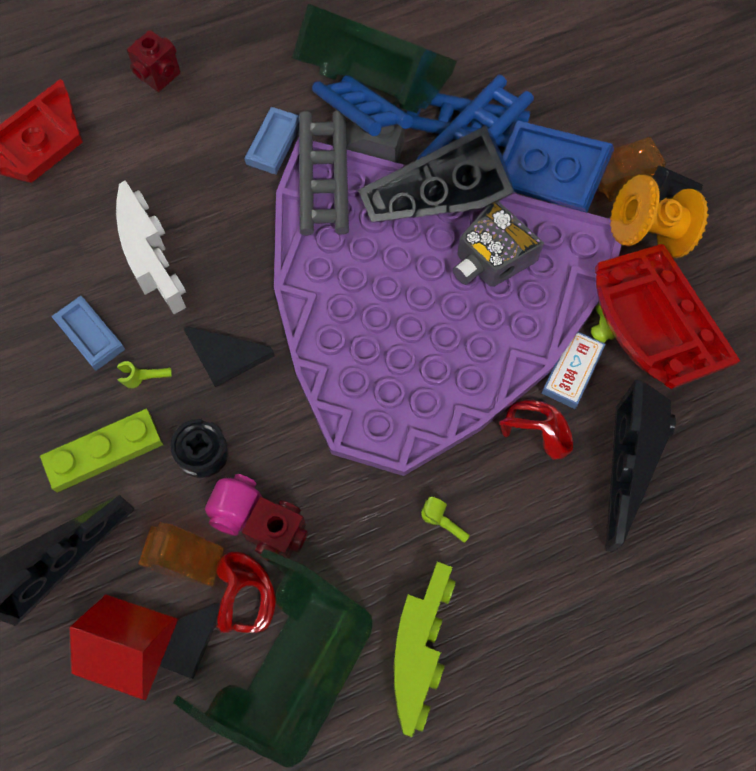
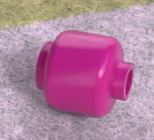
[205,474,263,536]

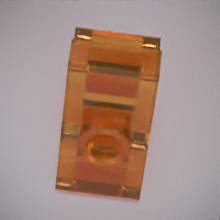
[598,136,666,202]
[138,522,224,586]

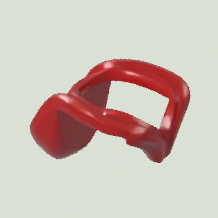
[499,400,573,460]
[216,552,276,633]

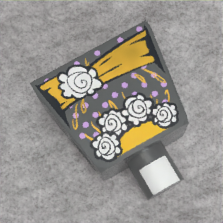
[453,201,544,287]

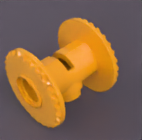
[610,175,709,258]

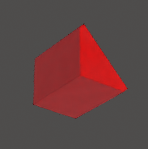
[70,594,178,700]

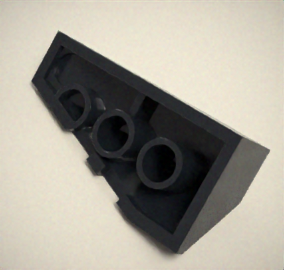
[358,126,515,223]
[606,380,676,552]
[0,495,135,626]

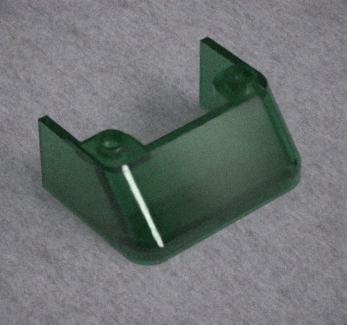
[292,4,457,113]
[173,549,373,767]

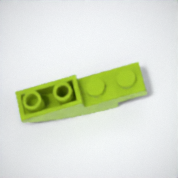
[394,561,456,737]

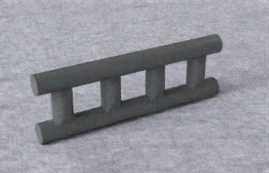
[299,111,349,236]

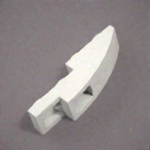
[116,181,186,314]

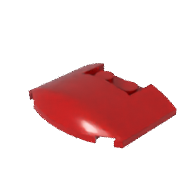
[595,244,740,389]

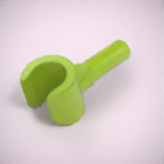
[117,361,172,389]
[421,497,470,543]

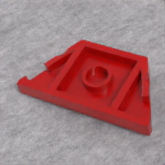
[0,79,83,183]

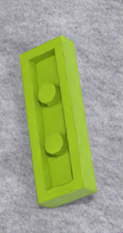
[40,409,164,493]

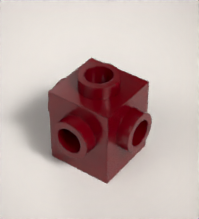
[126,30,181,93]
[241,497,308,561]

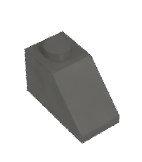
[346,121,405,163]

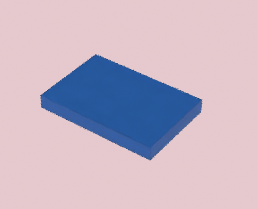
[502,120,614,213]

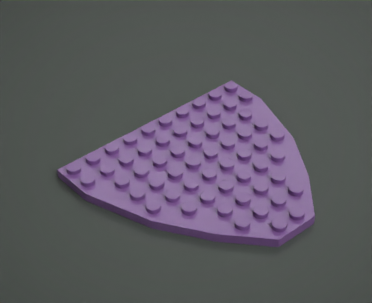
[274,137,622,476]

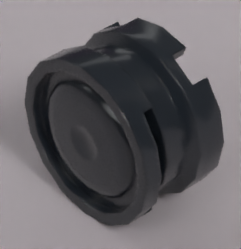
[171,419,229,478]

